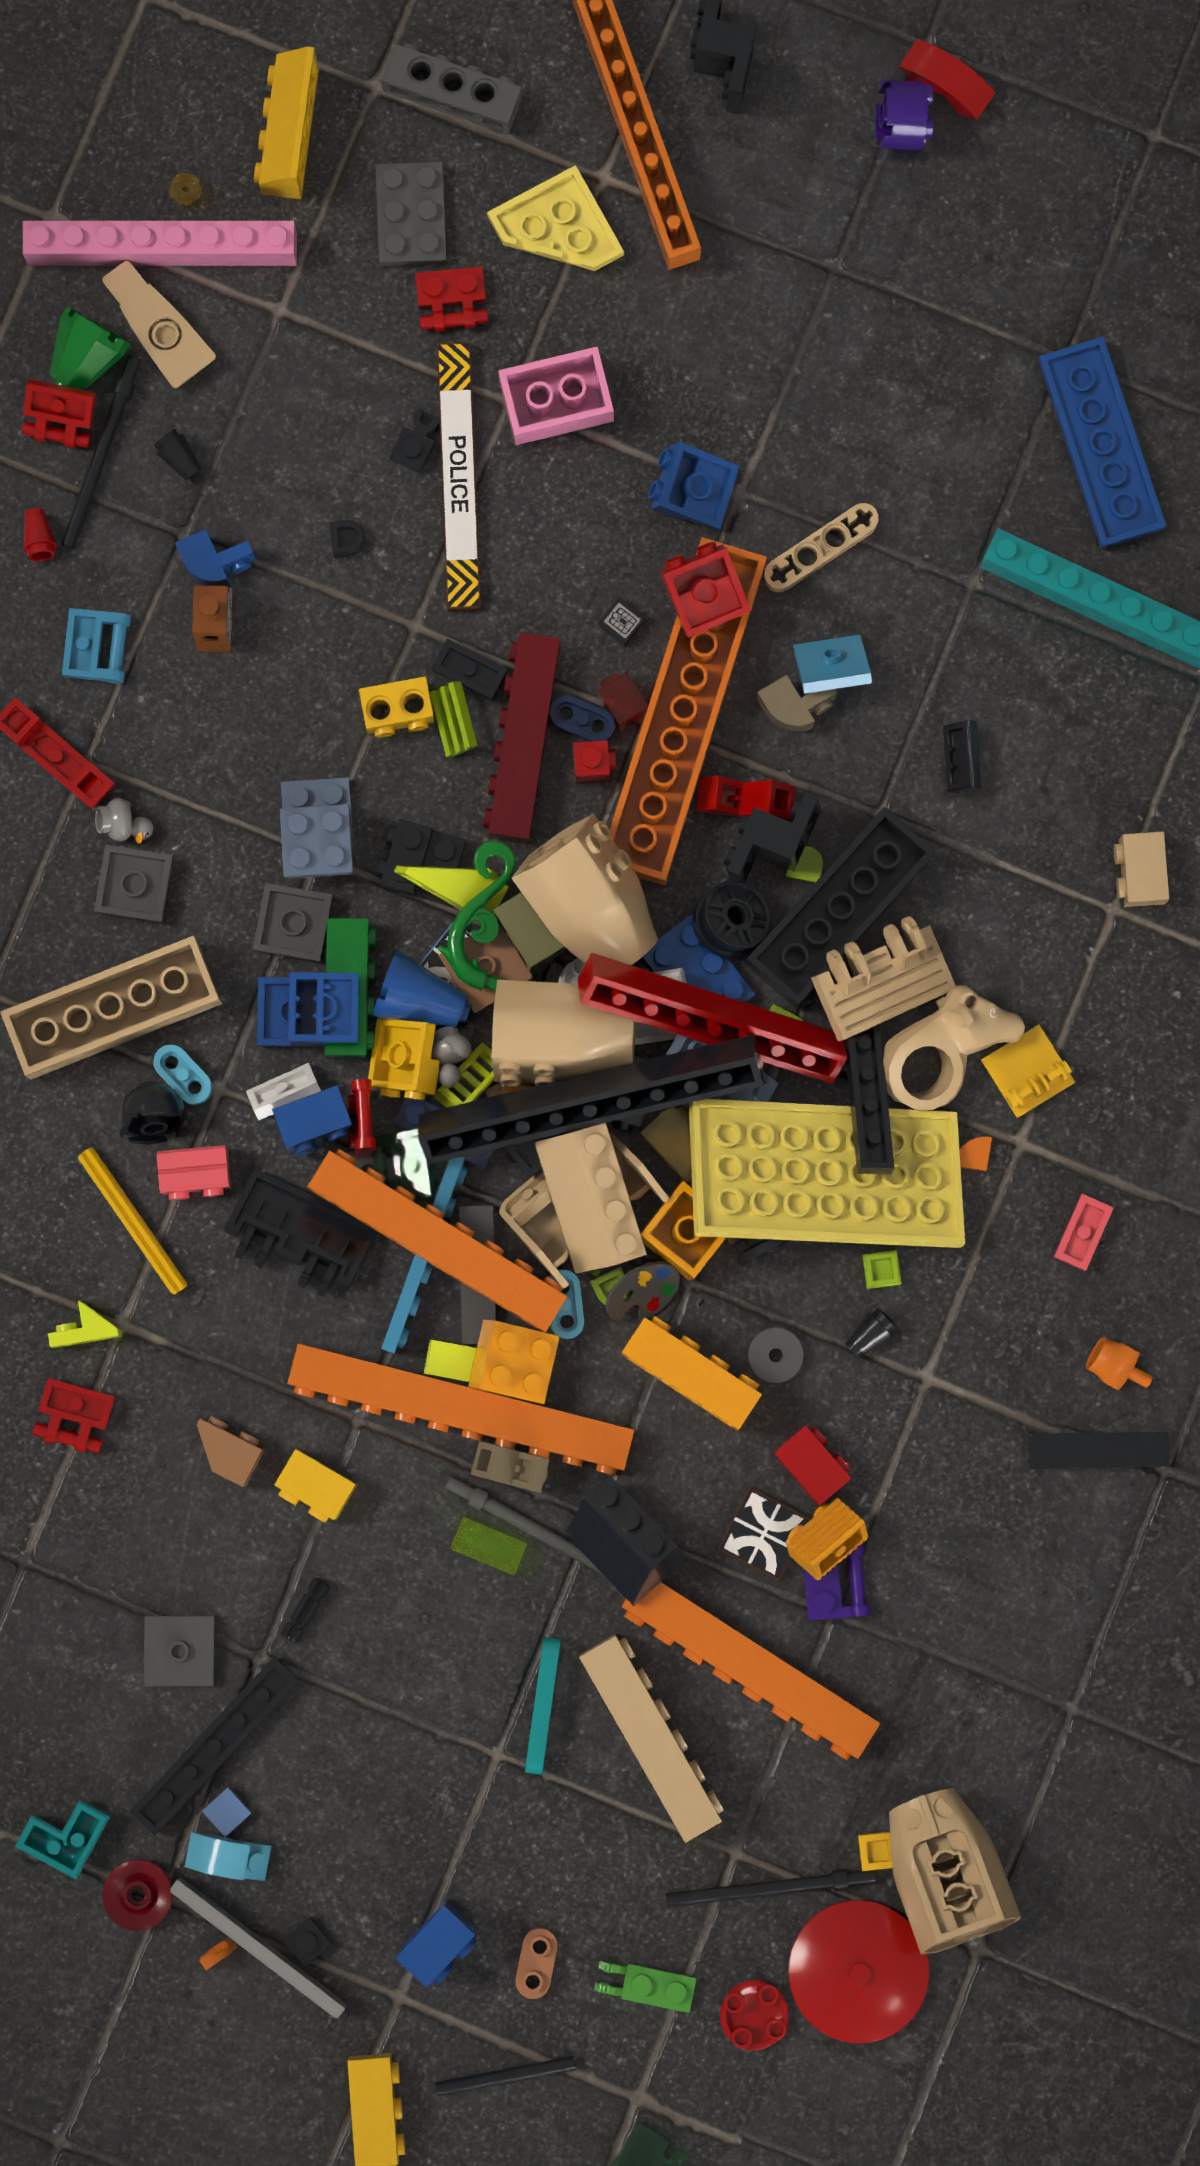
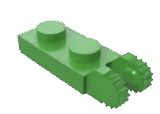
[594,1960,697,2013]

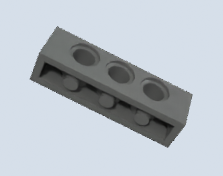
[381,44,522,135]

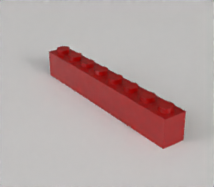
[577,953,848,1084]

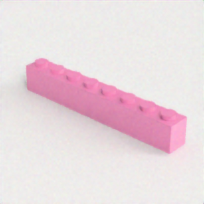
[23,221,297,266]

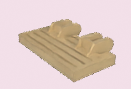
[811,916,956,1041]

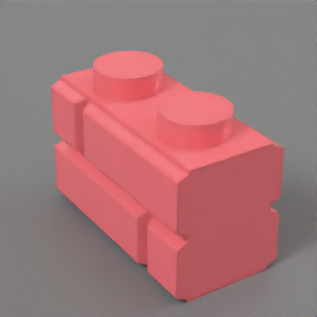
[156,1145,231,1200]

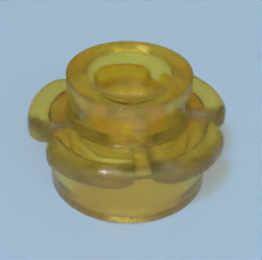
[169,173,202,206]

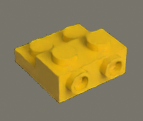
[368,1018,440,1101]

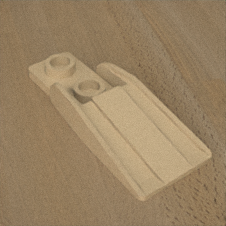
[102,261,216,389]

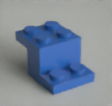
[257,972,360,1047]

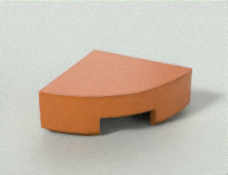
[959,1137,992,1172]
[199,1937,238,1970]

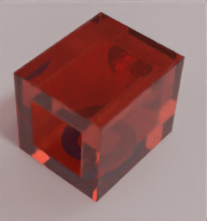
[598,672,648,731]

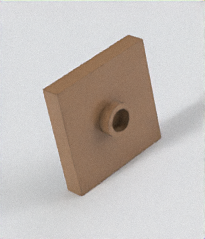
[438,922,533,1014]

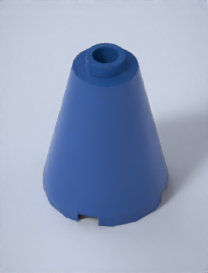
[372,951,472,1028]

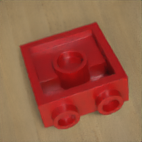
[659,542,751,638]

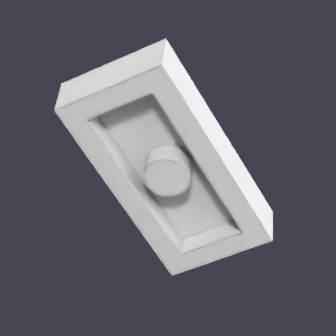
[246,1063,321,1121]

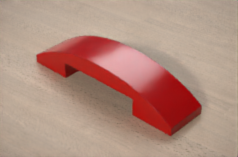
[0,697,116,810]

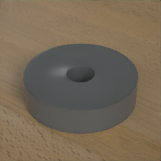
[748,1328,804,1383]

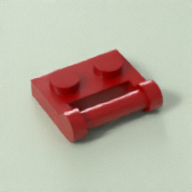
[345,1079,376,1158]

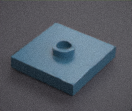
[793,635,872,693]

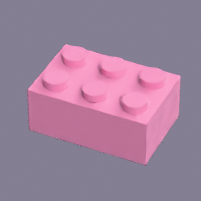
[498,346,614,445]

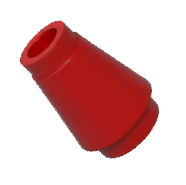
[23,508,57,562]

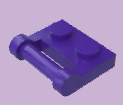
[803,1545,871,1621]

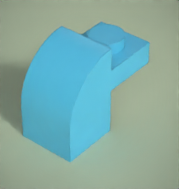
[184,1832,271,1881]

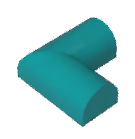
[15,1800,111,1880]

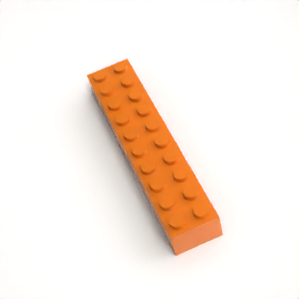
[610,537,767,886]

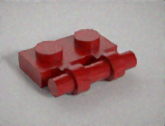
[415,266,488,332]
[22,379,96,449]
[32,1378,116,1453]

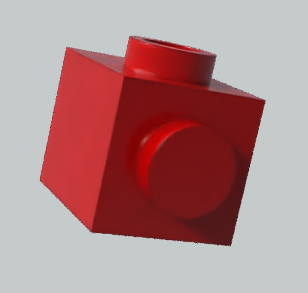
[573,740,616,784]

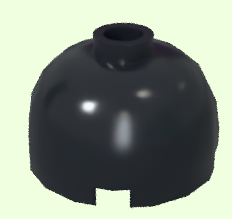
[118,1081,188,1145]

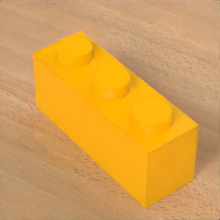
[347,2053,405,2166]

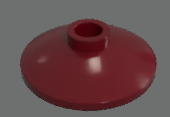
[102,1860,173,1931]

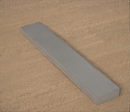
[170,1877,347,2019]

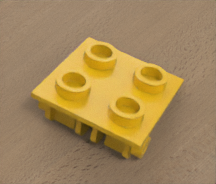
[981,1025,1075,1118]

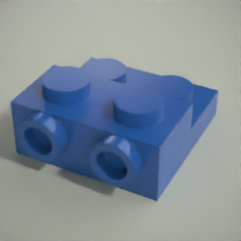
[648,442,739,531]

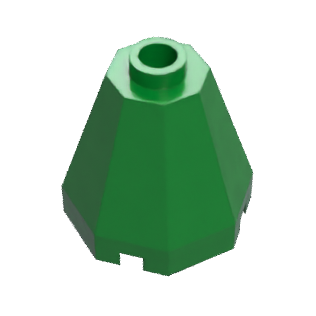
[49,306,131,390]

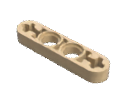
[764,503,878,592]

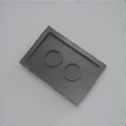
[375,162,447,266]

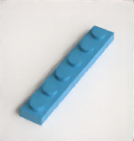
[381,1157,468,1354]

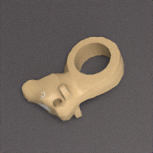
[883,985,1025,1110]

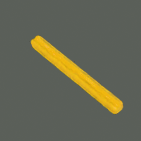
[78,1147,187,1295]

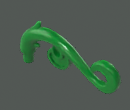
[438,841,516,991]

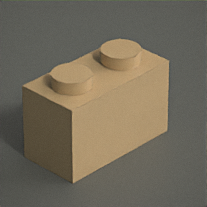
[1114,832,1169,907]

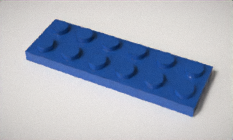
[1038,337,1167,549]

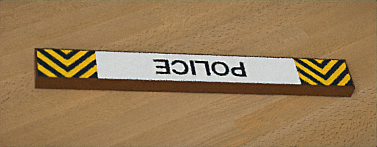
[437,342,481,611]

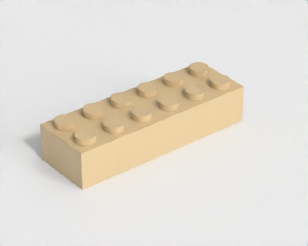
[0,935,222,1080]
[579,1634,724,1843]

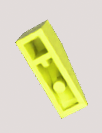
[394,866,509,914]

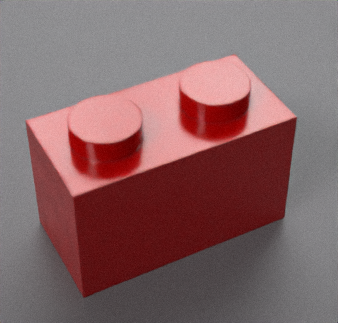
[773,1425,851,1506]

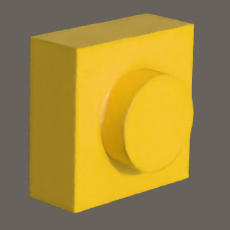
[858,1831,892,1871]

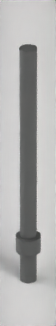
[445,1476,603,1575]

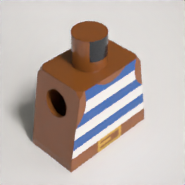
[192,585,233,653]

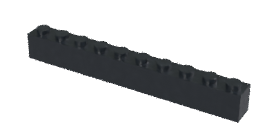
[417,1034,764,1165]

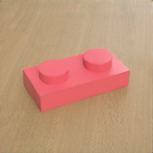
[1053,1194,1114,1271]

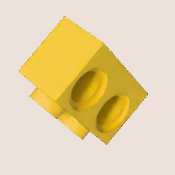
[359,676,435,738]

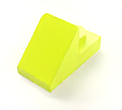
[48,1300,122,1348]

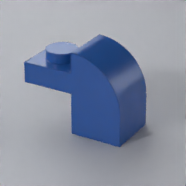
[175,529,256,586]

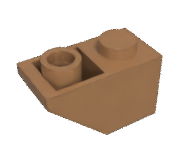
[197,1416,264,1487]

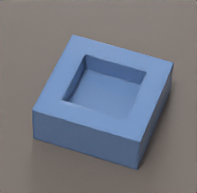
[202,1787,252,1837]

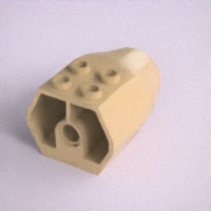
[512,814,658,965]
[491,980,636,1087]
[889,1788,1021,1955]

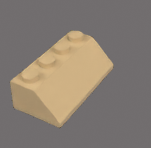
[534,1123,647,1273]

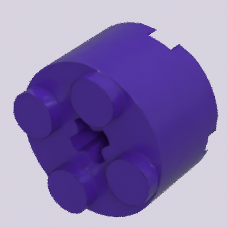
[875,80,933,150]

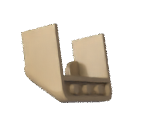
[499,1128,670,1289]

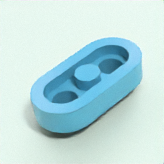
[153,1045,212,1105]
[549,1270,584,1339]

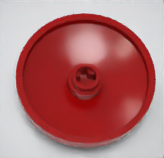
[788,1899,929,2043]

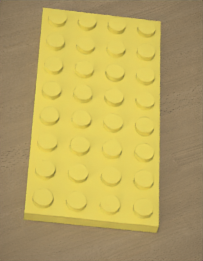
[689,1099,965,1248]

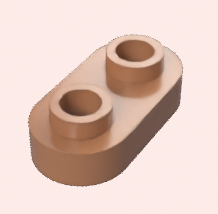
[515,1927,558,1999]

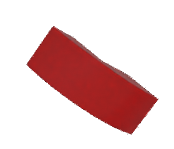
[899,39,996,120]
[696,776,796,820]

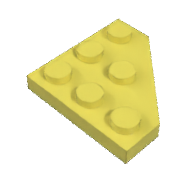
[487,165,624,271]

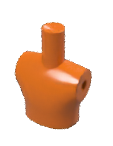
[1086,1337,1153,1390]

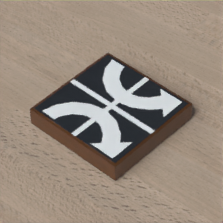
[717,1487,811,1581]

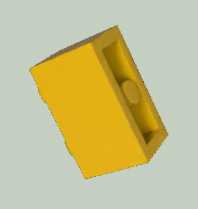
[274,1449,357,1523]

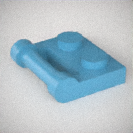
[62,608,131,684]

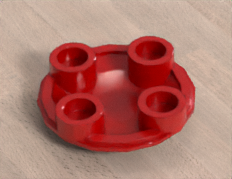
[720,1980,789,2050]

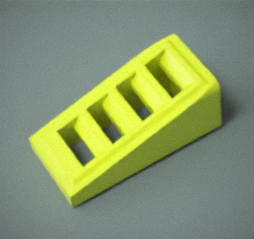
[435,1042,494,1108]

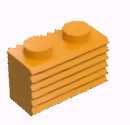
[786,1498,868,1580]

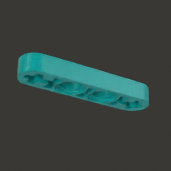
[525,1637,561,1775]

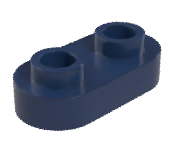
[549,695,615,742]

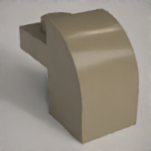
[756,675,837,732]
[470,1441,549,1493]

